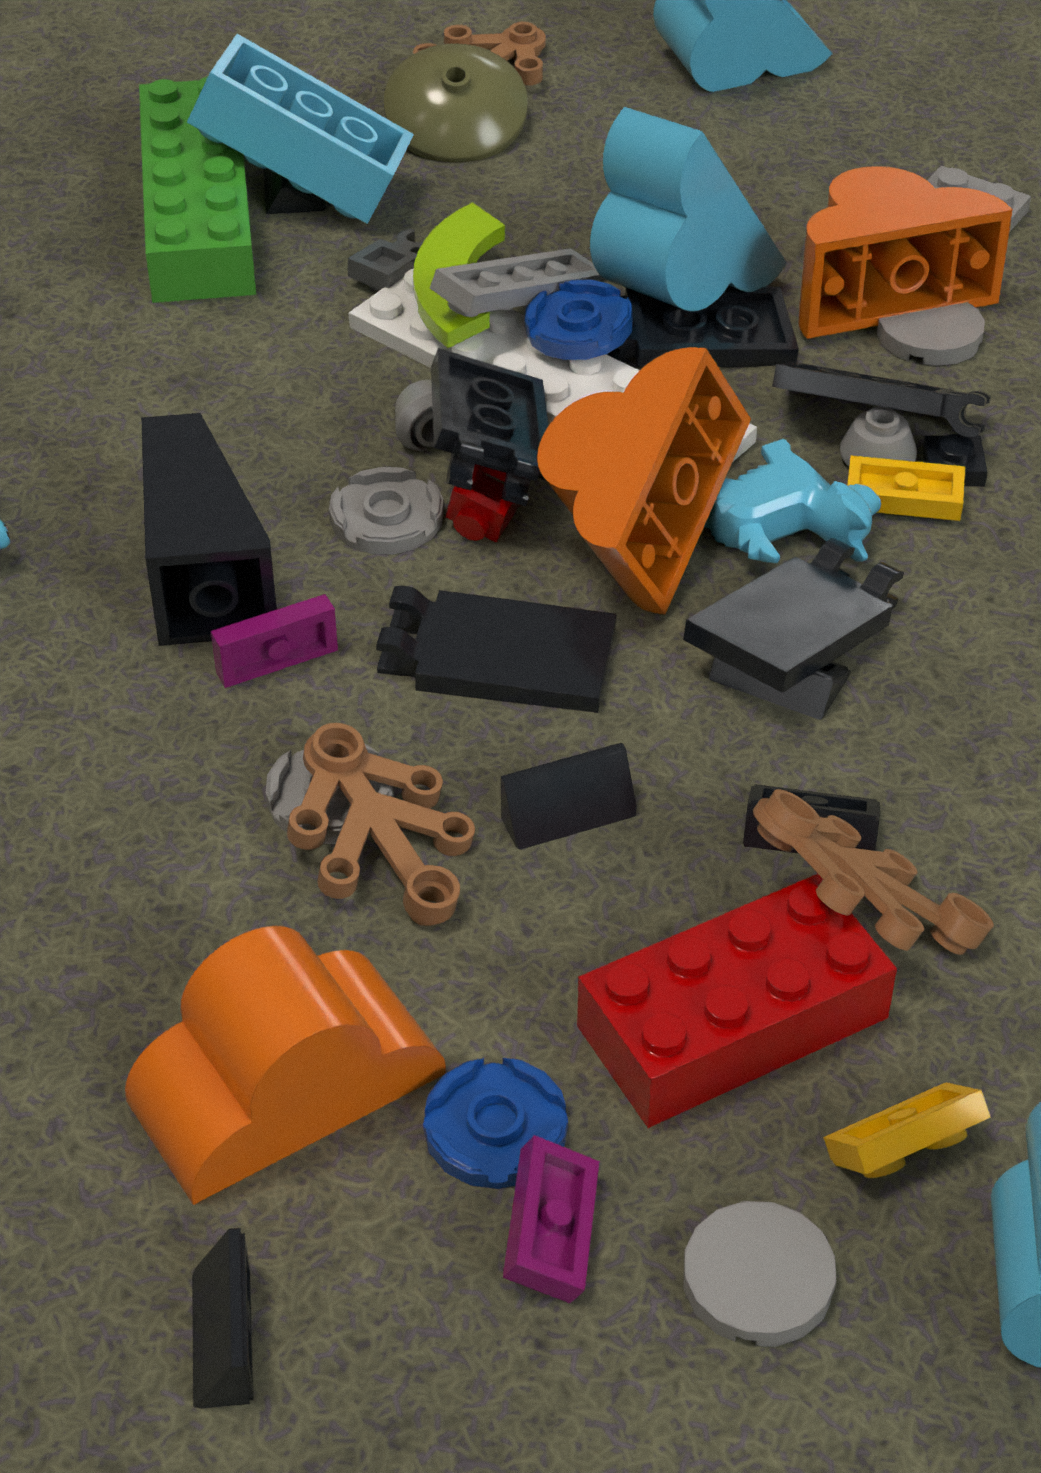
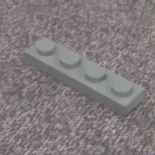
[430,248,605,317]

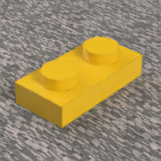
[847,455,965,521]
[823,1082,991,1178]

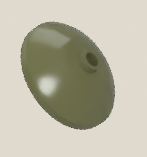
[384,43,528,162]

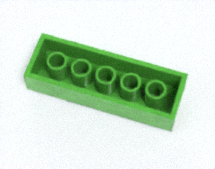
[139,76,256,303]

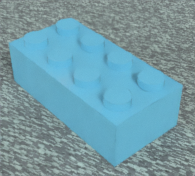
[187,34,414,224]

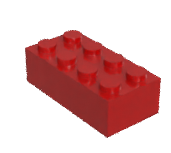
[577,873,897,1128]

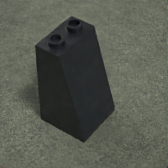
[141,413,277,646]

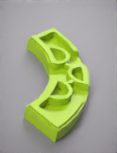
[413,202,505,348]

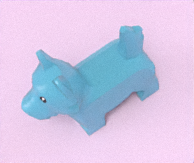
[704,439,881,563]

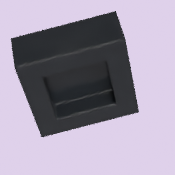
[923,434,988,487]

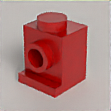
[445,464,521,542]

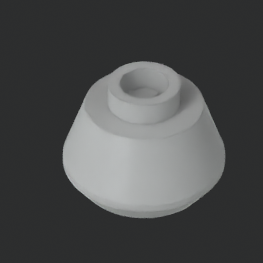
[395,380,434,452]
[840,407,917,466]

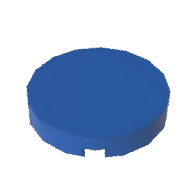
[525,280,633,360]
[423,1058,568,1189]

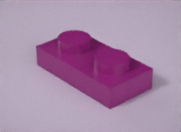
[211,594,338,688]
[502,1135,600,1303]

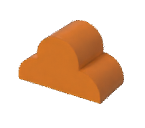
[798,166,1013,339]
[537,347,751,615]
[125,926,446,1205]

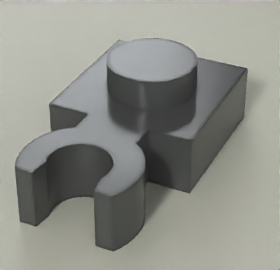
[348,228,424,291]

